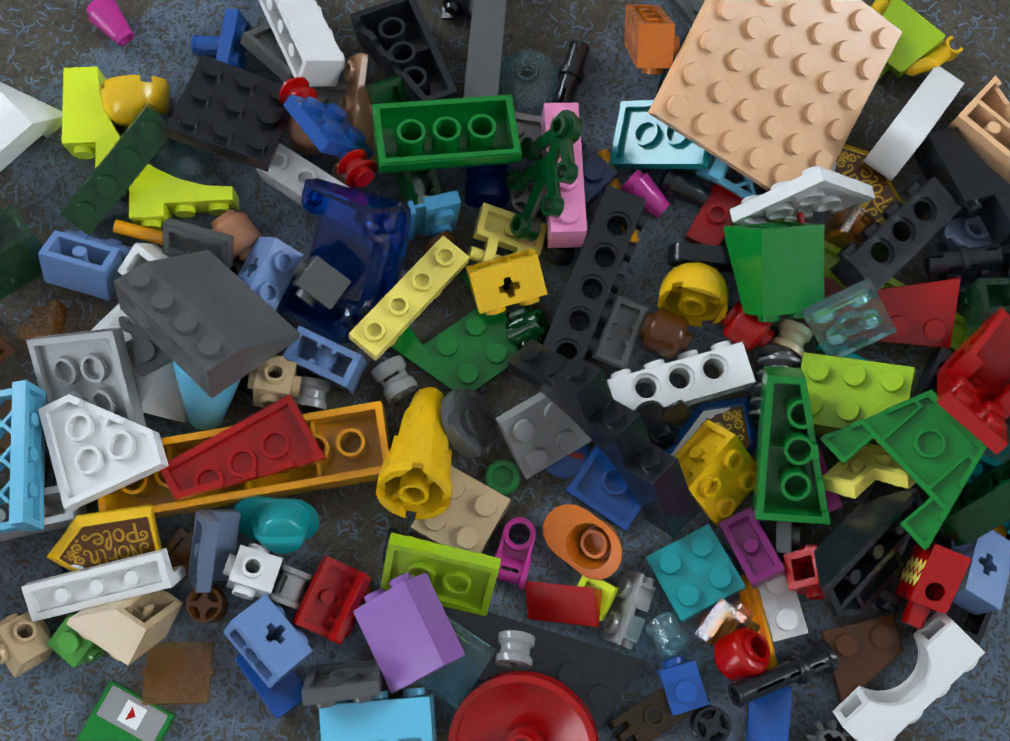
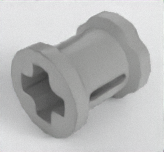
[269,564,313,610]

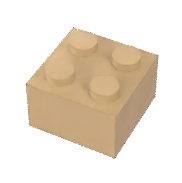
[411,466,511,553]

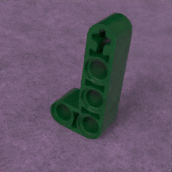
[940,459,1010,546]

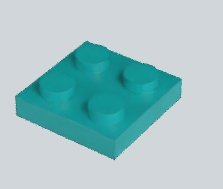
[645,524,746,624]

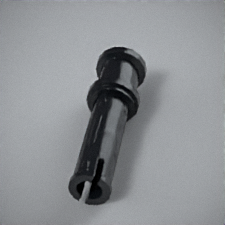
[728,640,838,708]

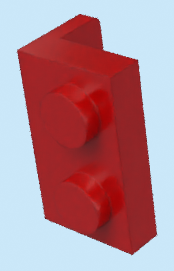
[292,555,372,645]

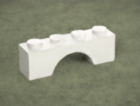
[833,612,985,741]

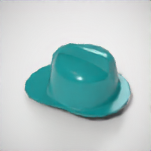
[233,496,320,554]

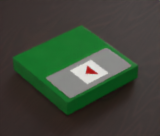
[76,680,177,741]

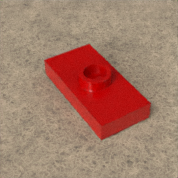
[685,183,743,246]

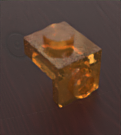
[695,598,761,646]

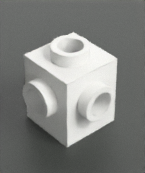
[223,543,283,600]

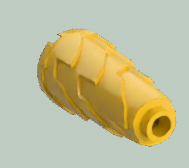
[376,387,453,520]

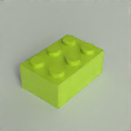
[801,352,916,444]

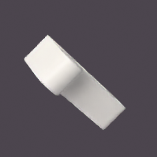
[863,66,964,181]

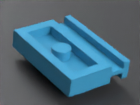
[405,190,461,241]

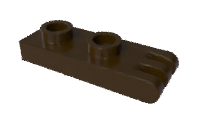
[606,686,711,741]

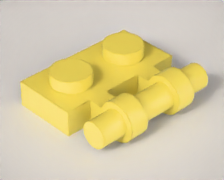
[468,203,547,263]

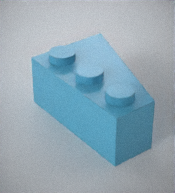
[319,687,437,741]

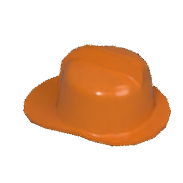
[543,504,622,580]

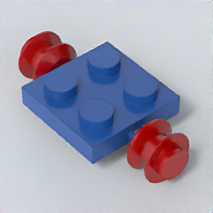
[279,77,377,188]

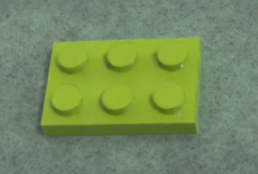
[380,532,501,617]

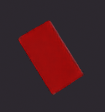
[525,581,602,627]

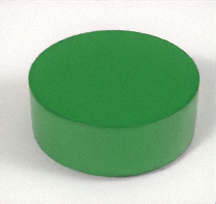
[485,459,520,496]

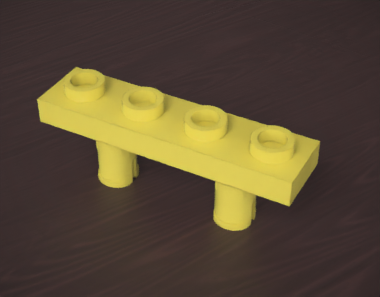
[349,236,470,361]

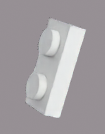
[759,562,809,642]

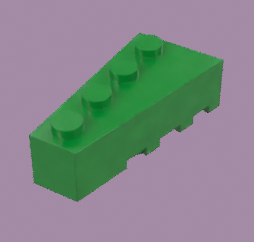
[752,366,831,525]

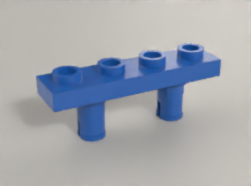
[178,8,251,102]

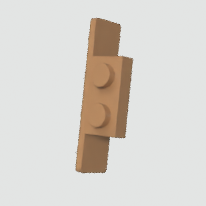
[332,53,376,189]

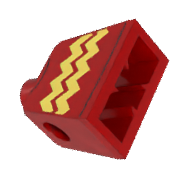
[896,543,972,630]

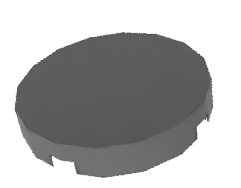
[441,388,496,459]

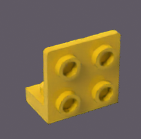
[674,419,756,527]

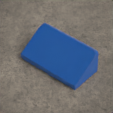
[234,638,304,719]
[745,686,792,741]

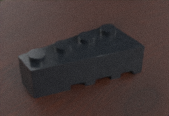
[350,0,458,102]

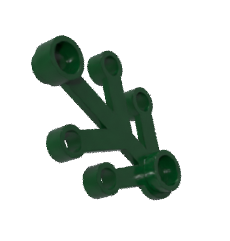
[506,110,583,242]

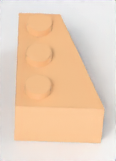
[946,75,1010,183]

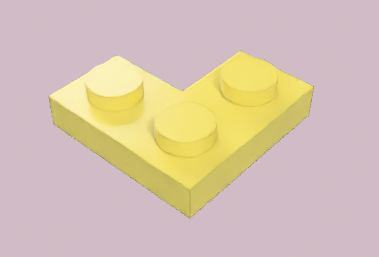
[822,443,915,499]

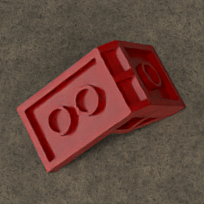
[937,307,1010,455]

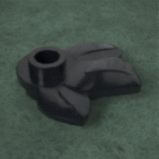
[634,400,688,451]

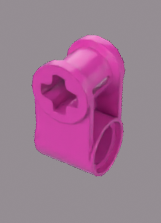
[495,517,536,590]

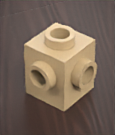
[247,355,302,408]
[0,611,53,678]

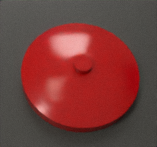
[448,671,599,741]

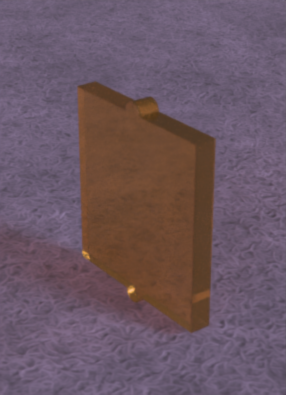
[142,642,215,705]

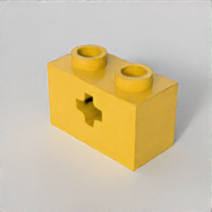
[465,248,548,315]

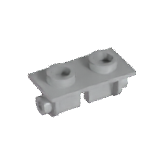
[602,570,656,650]

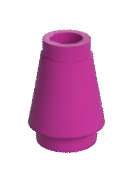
[86,0,135,47]
[620,169,671,218]

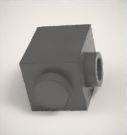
[292,256,351,310]

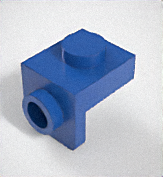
[656,655,709,716]

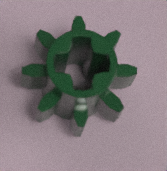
[506,305,549,347]

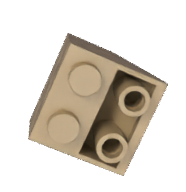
[66,590,183,665]

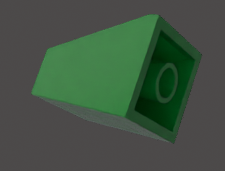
[724,221,824,322]

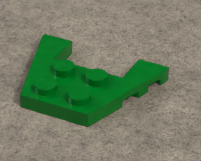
[390,272,518,392]
[820,389,987,551]

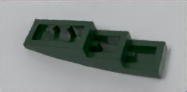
[366,76,442,205]

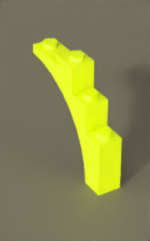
[62,66,239,231]

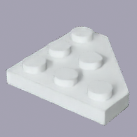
[729,166,875,225]
[38,394,169,511]

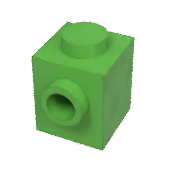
[47,611,105,668]

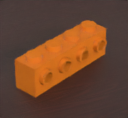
[624,4,680,74]

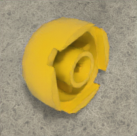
[100,75,171,127]
[657,262,729,327]

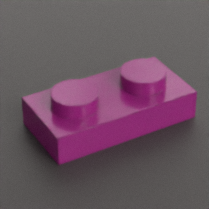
[718,507,786,589]

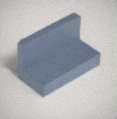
[187,509,241,593]

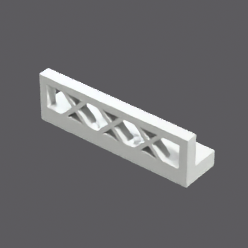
[21,548,186,622]

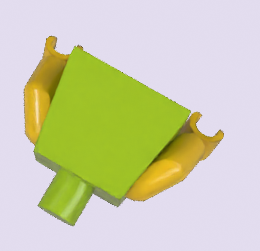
[871,0,963,83]

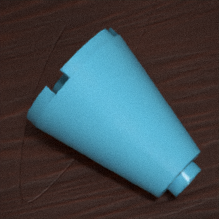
[172,360,241,430]

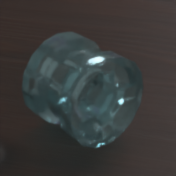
[645,612,691,659]

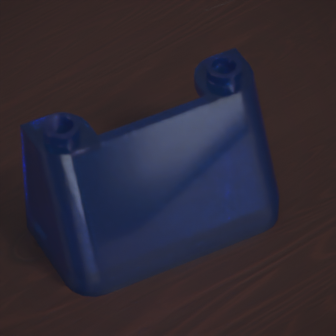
[280,178,412,344]

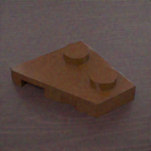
[819,614,903,702]

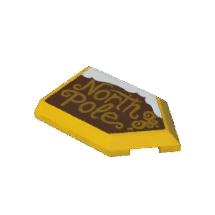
[831,144,901,240]
[47,504,162,572]

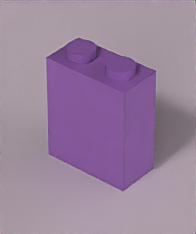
[353,572,466,694]

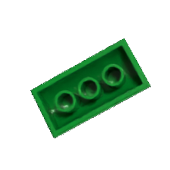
[372,94,522,174]

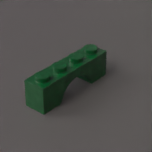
[60,102,170,236]

